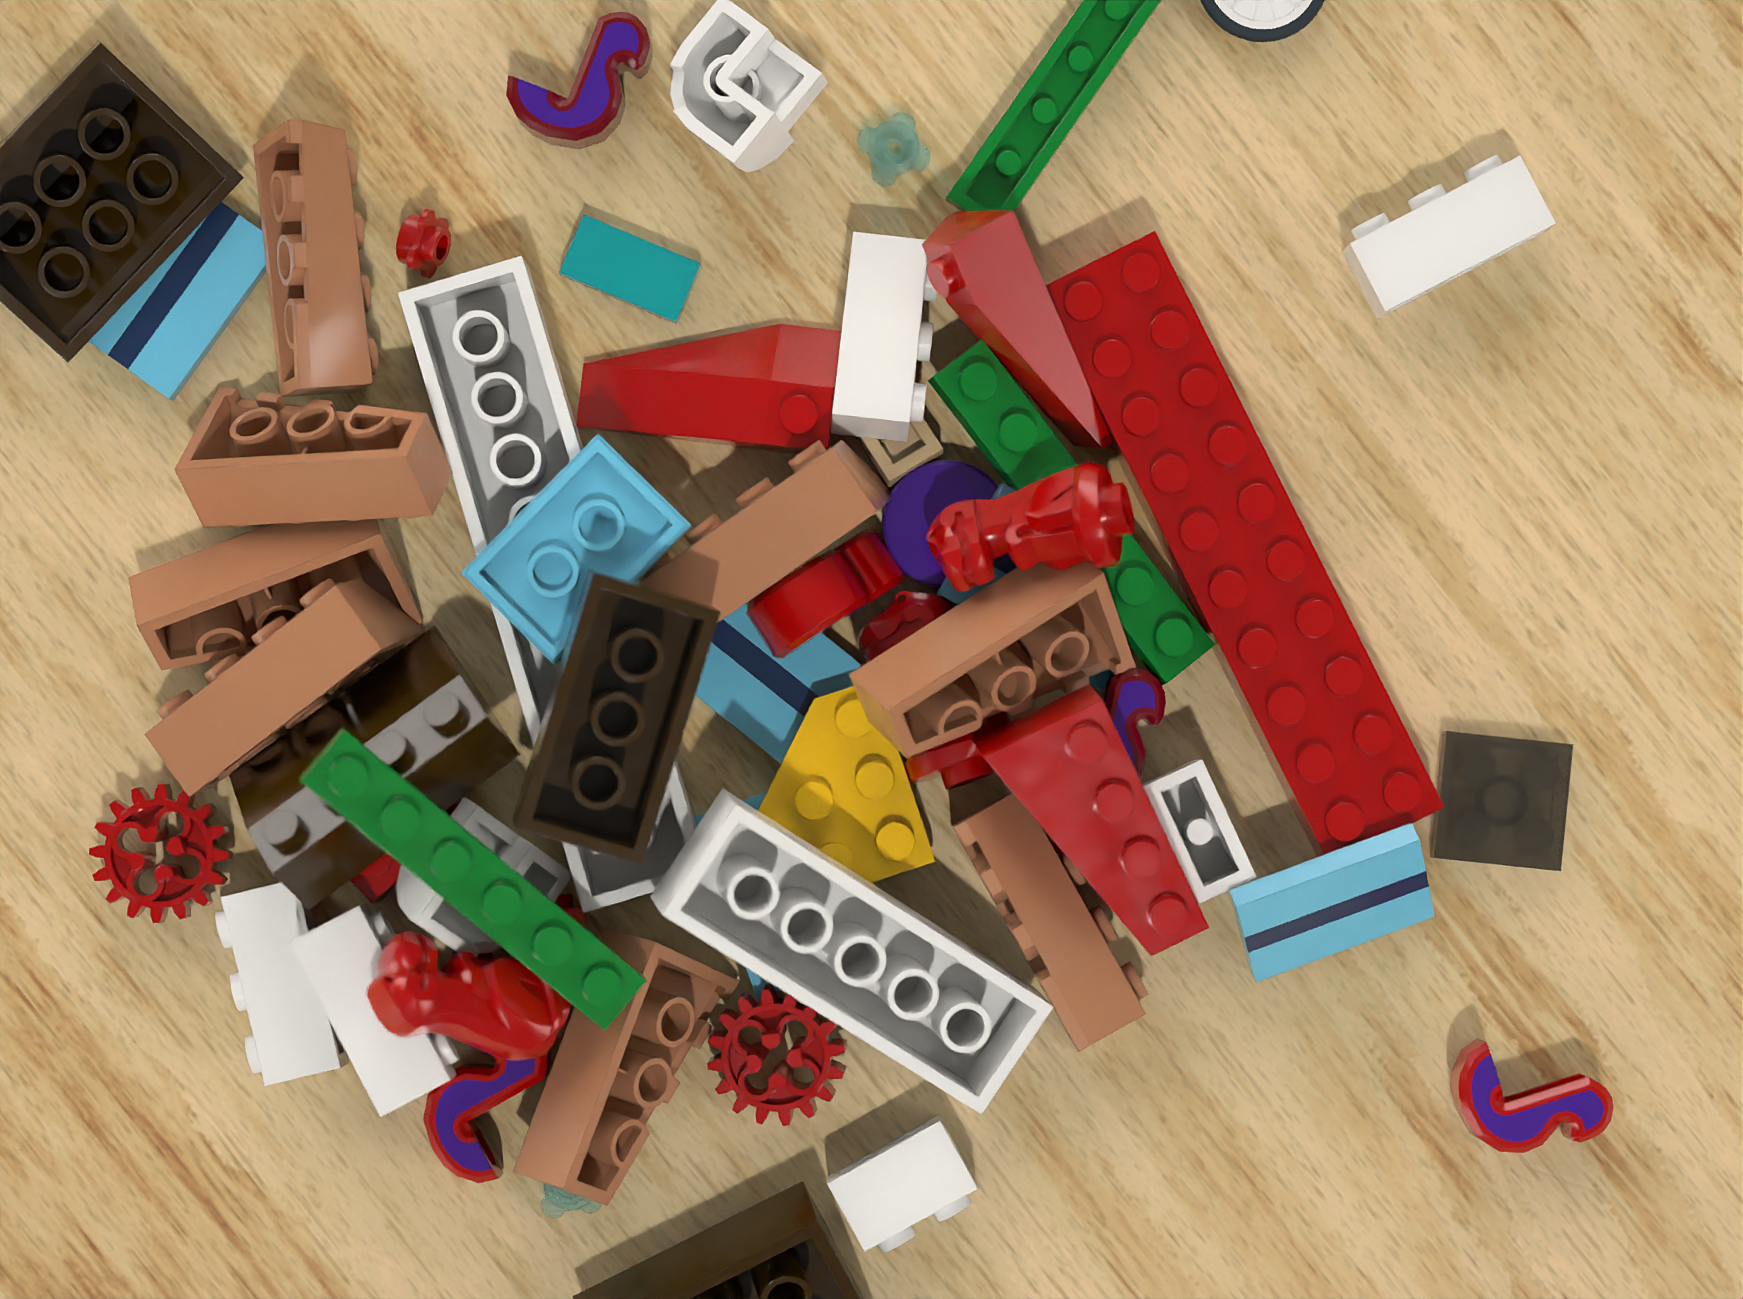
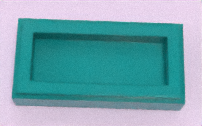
[559,215,702,324]

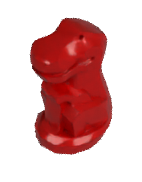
[926,461,1134,592]
[858,591,1011,790]
[366,931,570,1061]

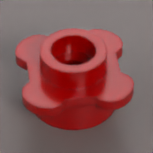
[396,209,451,279]

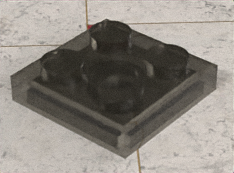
[1430,731,1573,871]

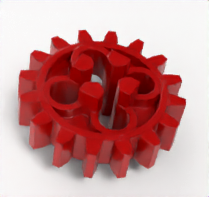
[89,784,233,923]
[707,984,848,1126]

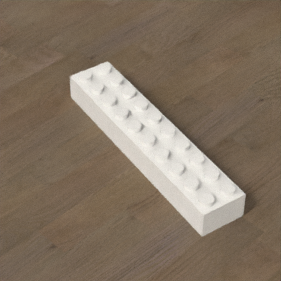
[398,256,696,913]

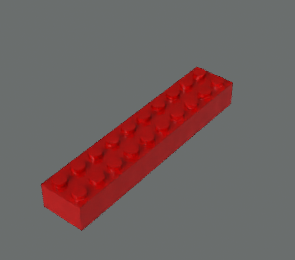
[1045,231,1445,857]

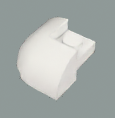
[670,0,828,172]
[396,797,572,957]

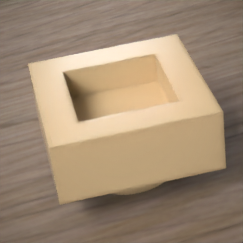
[856,418,943,488]

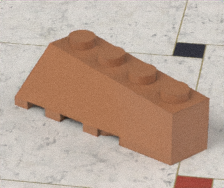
[253,119,378,397]
[174,386,453,527]
[638,440,892,622]
[128,518,423,670]
[849,561,1136,758]
[144,578,425,797]
[951,791,1149,1052]
[513,928,740,1206]

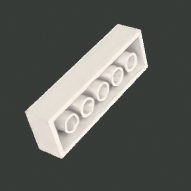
[650,788,1053,1114]

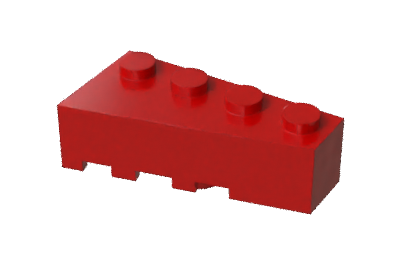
[973,684,1209,956]

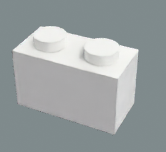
[1142,759,1256,904]
[827,1115,978,1253]

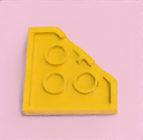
[758,686,936,883]

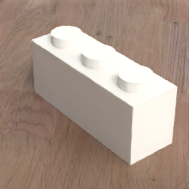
[1342,155,1556,319]
[831,232,937,442]
[215,883,349,1086]
[289,903,460,1117]

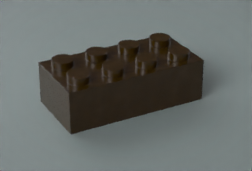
[512,569,721,866]

